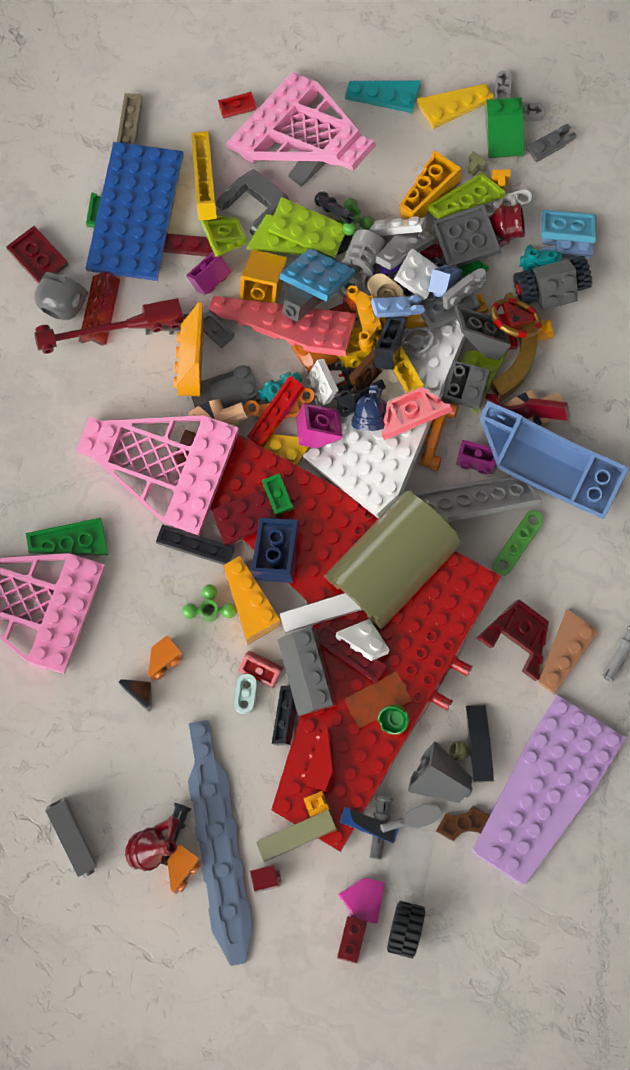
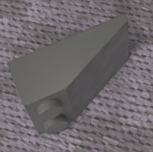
[455,305,511,360]

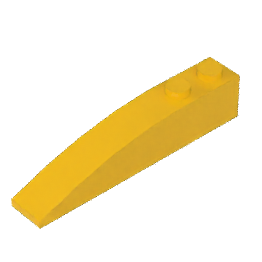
[191,131,217,221]
[374,317,425,393]

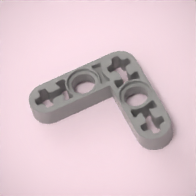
[494,70,545,122]

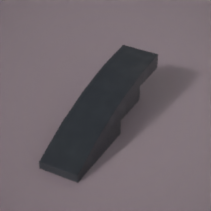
[466,705,494,783]

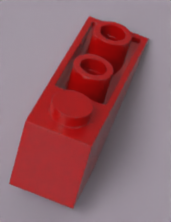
[301,725,335,793]

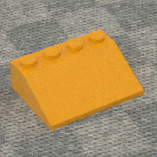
[174,302,204,396]

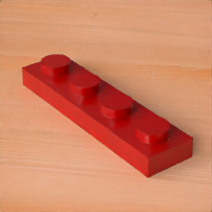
[247,376,306,447]

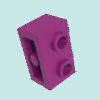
[186,252,231,296]
[456,440,496,475]

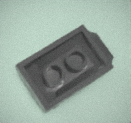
[191,365,260,409]

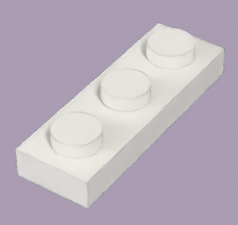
[369,217,427,236]

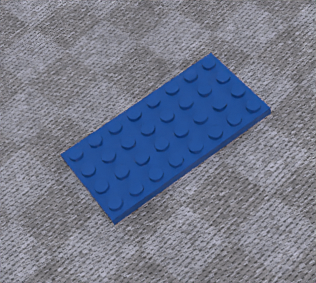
[85,142,184,281]

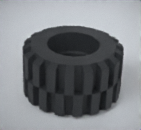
[387,900,426,959]

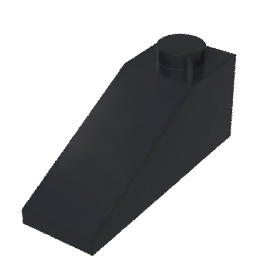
[374,317,407,370]

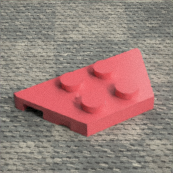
[382,387,452,440]

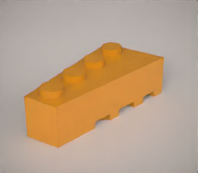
[400,150,461,220]
[223,556,281,645]

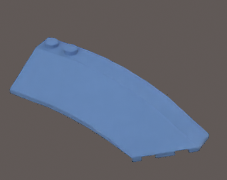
[480,401,629,519]

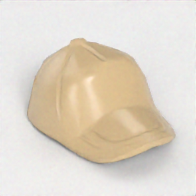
[367,273,404,298]

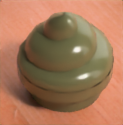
[449,741,470,761]

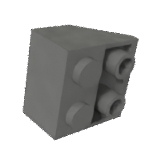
[443,360,490,410]

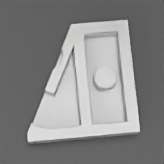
[336,619,389,661]

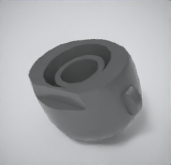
[34,272,88,320]

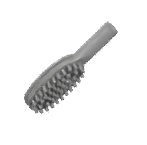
[381,805,441,832]

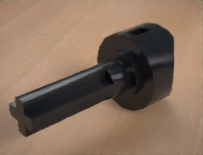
[334,379,386,418]

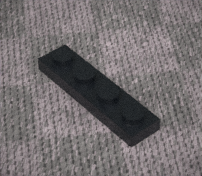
[156,524,235,565]

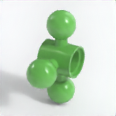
[339,198,374,236]
[182,584,237,622]

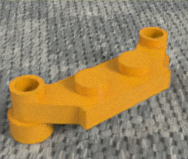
[346,285,382,352]

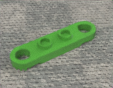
[493,511,543,576]

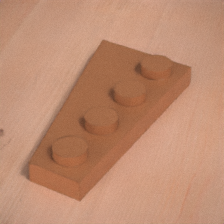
[538,609,599,694]

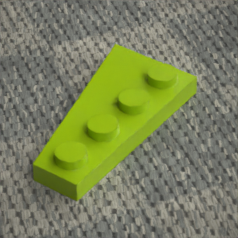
[427,173,506,219]

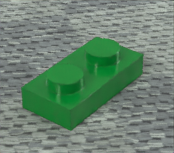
[262,474,294,516]

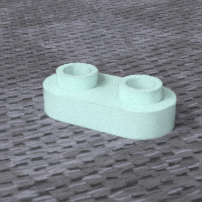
[234,674,257,714]

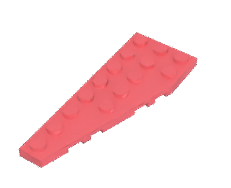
[209,296,356,356]

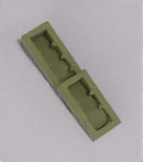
[256,810,338,862]

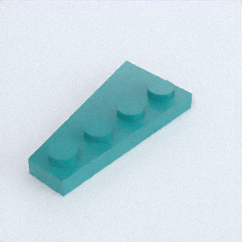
[345,80,421,114]

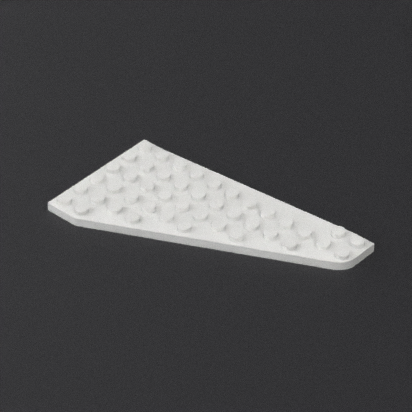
[303,319,466,518]

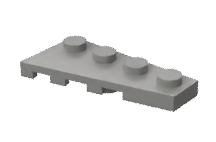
[376,231,436,270]

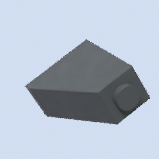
[408,741,473,803]

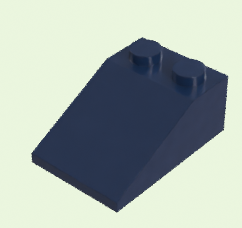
[251,518,298,583]

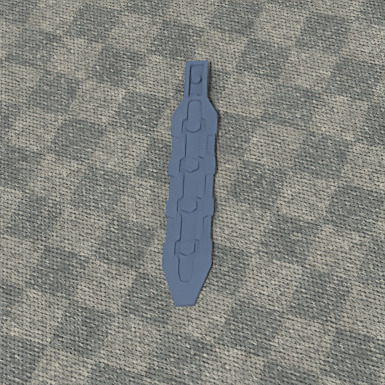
[188,720,253,966]

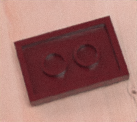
[6,226,69,284]
[212,488,277,546]

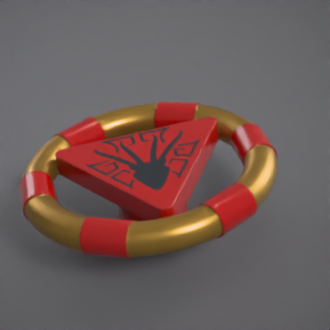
[490,298,542,338]

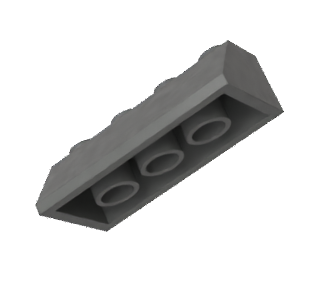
[278,627,337,716]

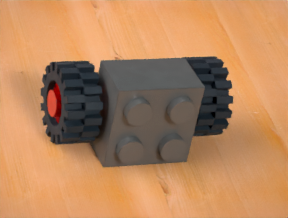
[513,256,592,310]

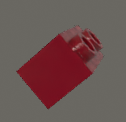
[337,916,368,964]

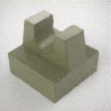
[468,151,488,176]

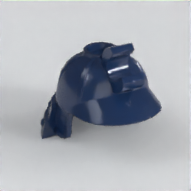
[351,385,387,431]

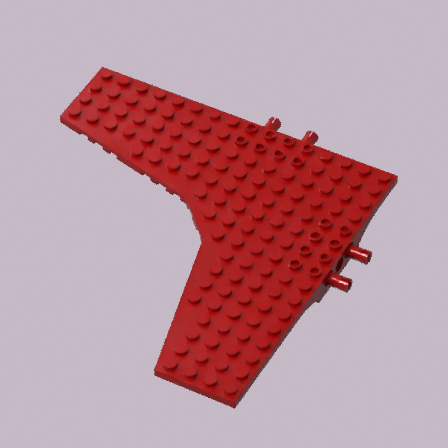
[210,434,501,852]

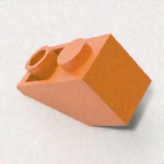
[148,635,183,682]
[167,844,201,894]

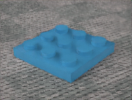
[280,248,356,302]

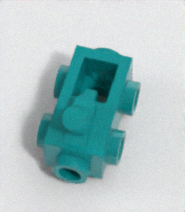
[519,245,564,275]
[258,371,305,403]

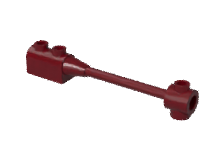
[34,298,183,354]

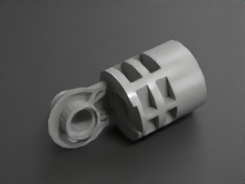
[337,230,386,301]

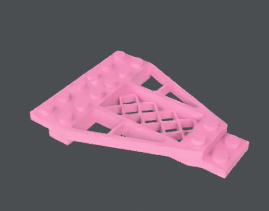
[226,72,376,171]
[76,415,240,536]
[0,553,106,674]

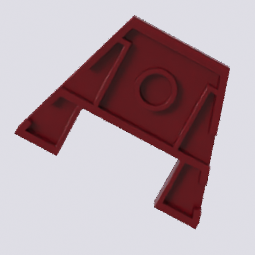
[476,599,549,681]

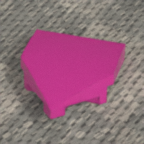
[338,878,385,924]

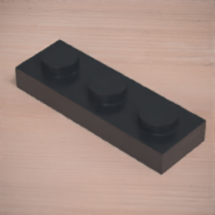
[271,685,296,746]

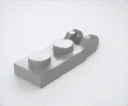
[443,268,486,310]

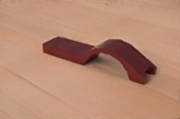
[485,393,570,421]

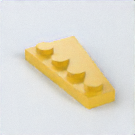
[416,83,494,129]

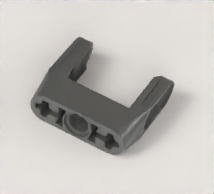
[216,169,290,235]

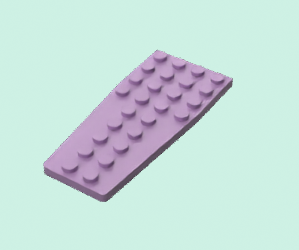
[473,695,626,885]

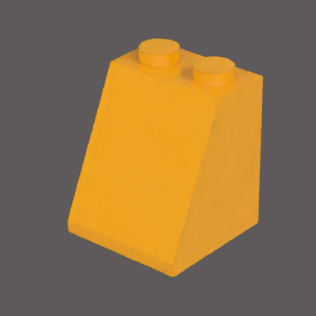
[239,249,287,304]

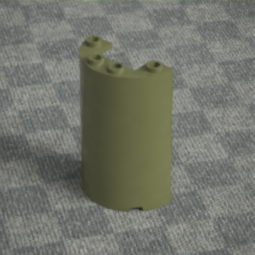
[324,490,462,630]

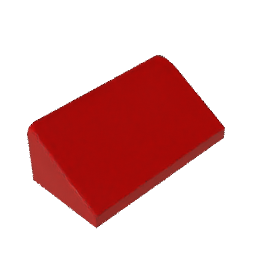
[238,651,284,688]

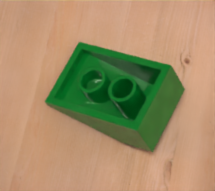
[485,97,524,158]

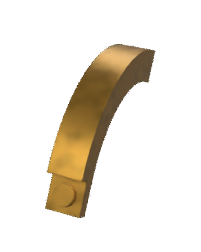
[490,292,538,403]

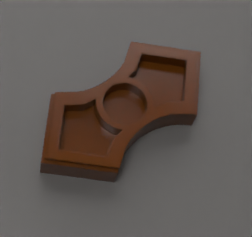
[436,806,490,842]

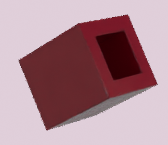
[250,865,282,893]

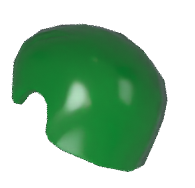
[377,704,410,734]

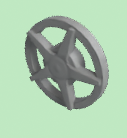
[401,327,434,357]

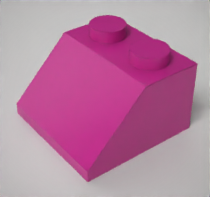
[296,403,342,449]

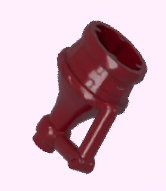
[489,203,525,248]
[125,815,180,871]

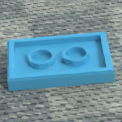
[541,210,596,243]

